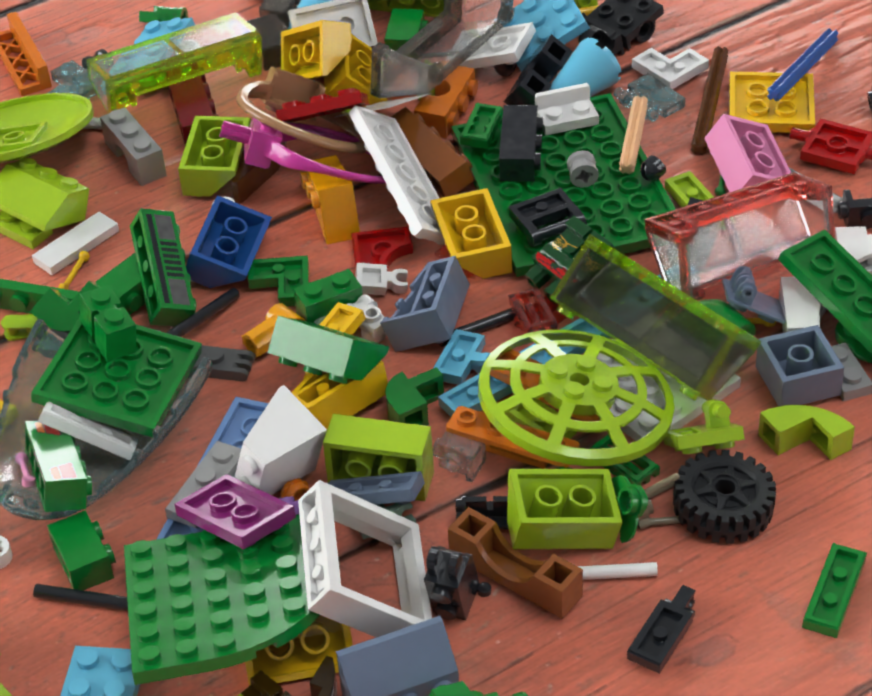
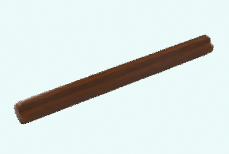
[691,46,729,155]

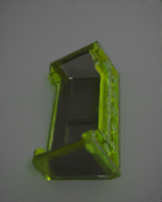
[550,234,762,401]

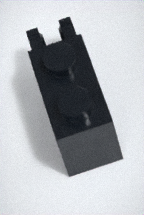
[424,546,480,620]

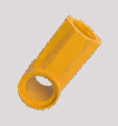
[241,303,305,358]

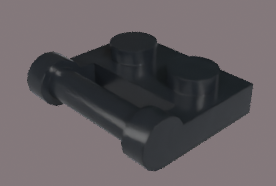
[509,188,587,247]

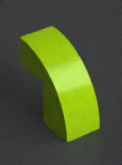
[758,405,855,460]

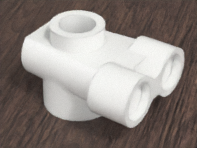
[346,294,386,343]

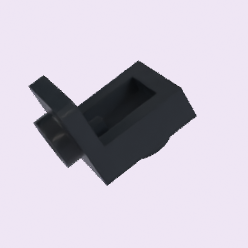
[837,189,872,229]

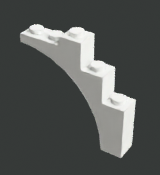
[779,227,872,333]

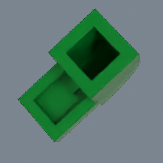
[30,281,100,332]
[385,367,444,426]

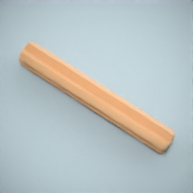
[619,95,648,174]

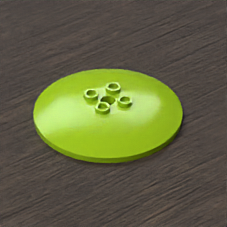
[0,93,94,163]

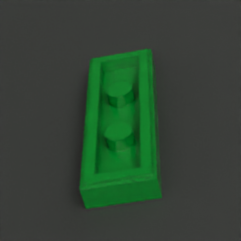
[802,543,867,638]

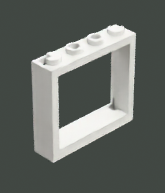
[298,480,432,637]

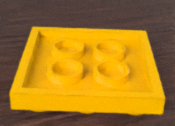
[729,71,815,133]

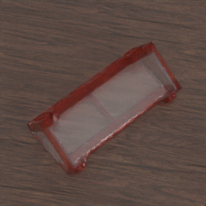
[644,172,835,306]

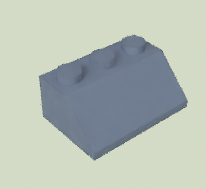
[336,616,459,696]

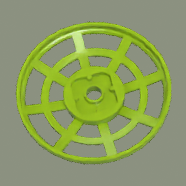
[478,330,675,467]

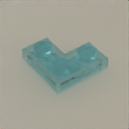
[47,60,105,99]

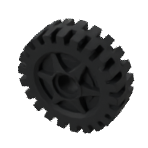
[673,450,776,544]

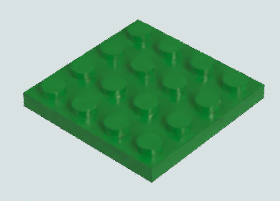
[31,317,202,438]

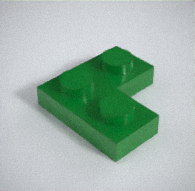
[248,255,309,306]

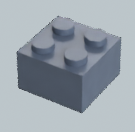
[756,325,844,406]

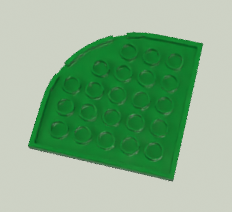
[124,514,340,685]

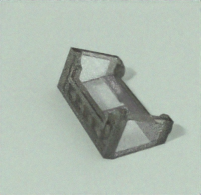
[371,0,515,98]

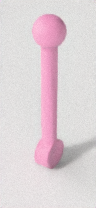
[15,452,35,487]

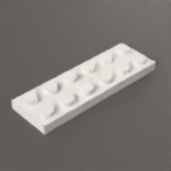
[348,105,446,245]

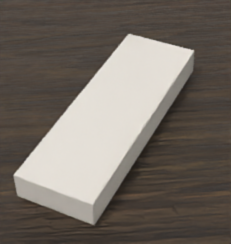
[32,211,119,275]
[38,402,138,460]

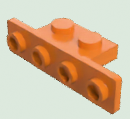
[446,406,580,469]

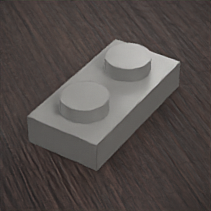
[831,343,872,401]

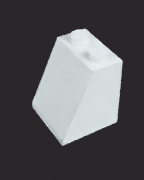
[235,385,327,495]

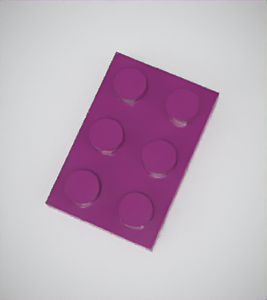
[174,474,296,549]

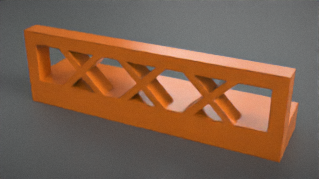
[0,12,52,96]

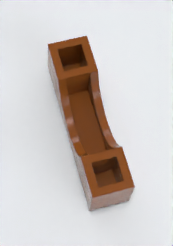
[448,507,583,619]

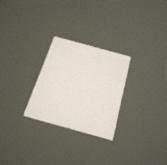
[335,93,432,117]

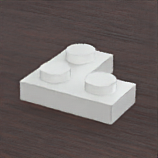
[632,48,709,91]

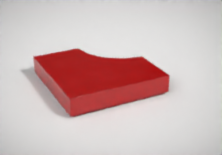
[351,226,413,271]

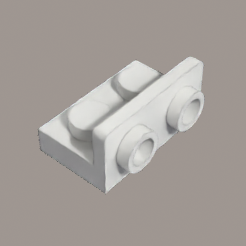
[535,83,599,136]

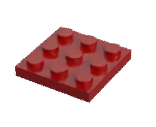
[276,88,370,122]

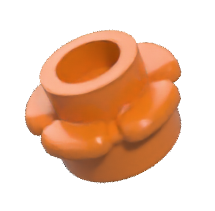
[280,478,310,501]

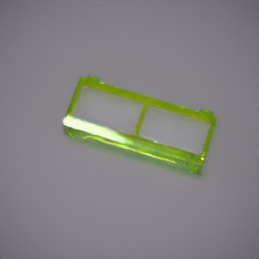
[86,12,262,114]

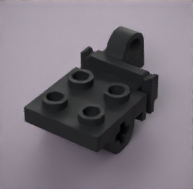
[578,0,664,55]

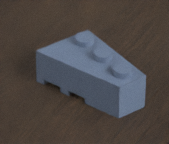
[380,256,470,352]

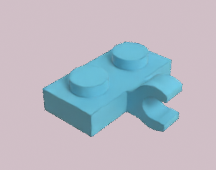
[433,329,490,385]

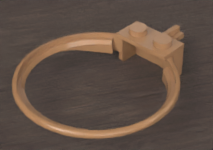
[236,66,367,153]

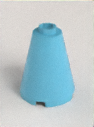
[549,37,622,97]

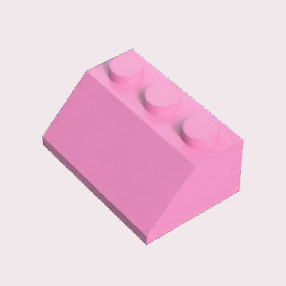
[704,114,798,204]

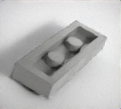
[165,441,241,528]

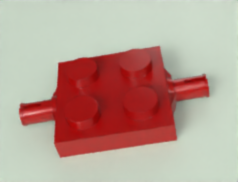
[789,118,872,174]

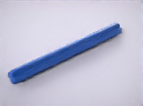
[767,28,839,101]

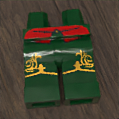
[525,215,618,306]

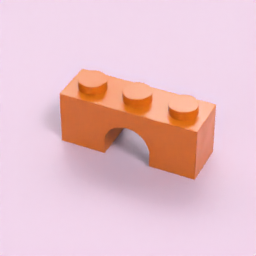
[414,63,478,139]

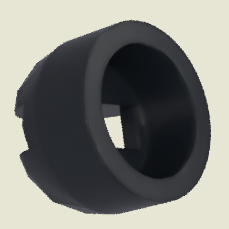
[494,63,516,77]
[640,155,666,181]

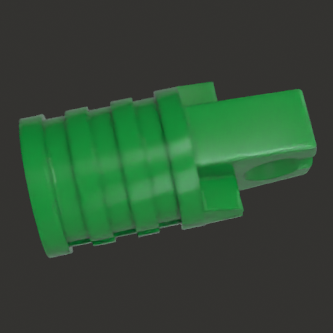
[139,6,188,23]

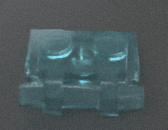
[613,73,686,122]

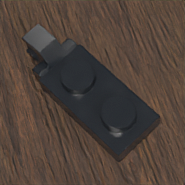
[627,585,696,674]

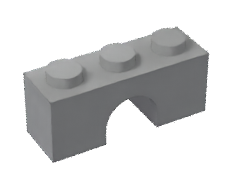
[100,107,167,186]

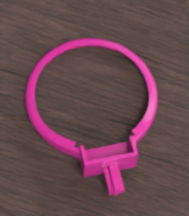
[219,116,386,184]

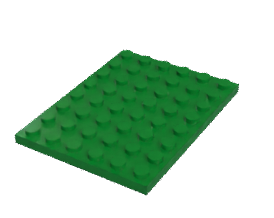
[451,93,682,277]

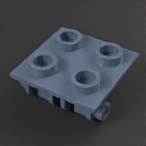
[722,266,786,324]

